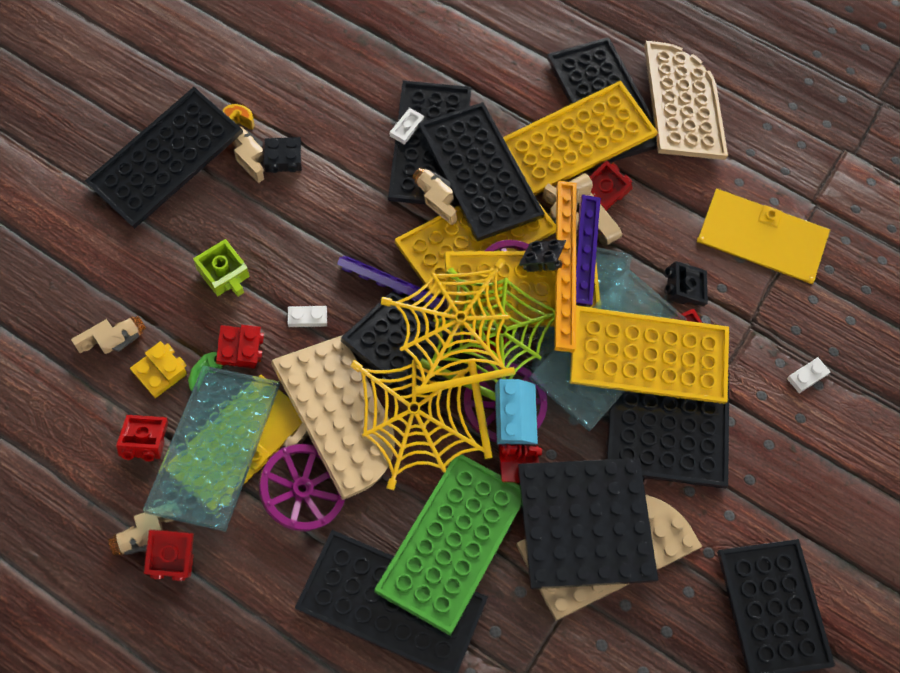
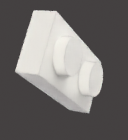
[390,108,424,145]
[288,306,327,327]
[787,357,830,394]

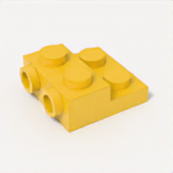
[130,341,187,398]

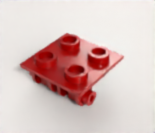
[498,444,542,483]

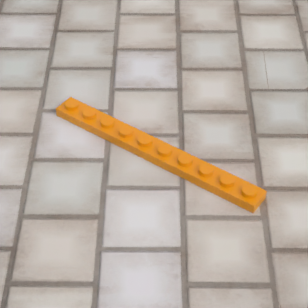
[554,181,576,353]

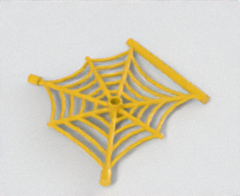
[381,258,515,395]
[350,358,493,491]

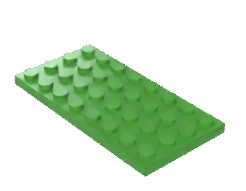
[374,452,522,636]

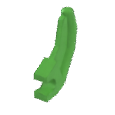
[188,352,223,391]

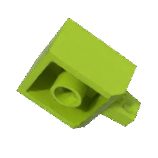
[193,239,250,297]

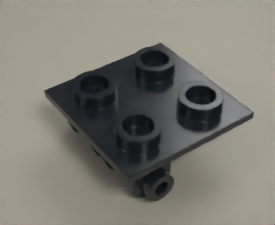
[519,239,566,272]

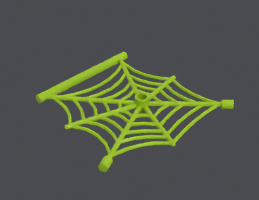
[420,268,555,401]

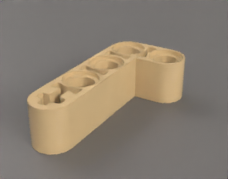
[569,174,622,246]

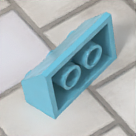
[495,379,538,444]

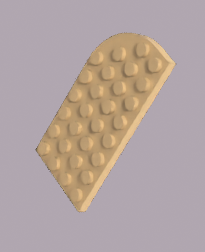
[644,41,728,160]
[271,335,395,500]
[516,495,702,621]

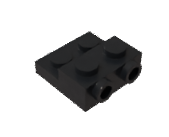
[264,137,302,173]
[664,261,708,306]

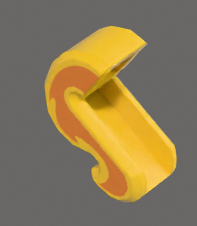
[222,104,254,130]

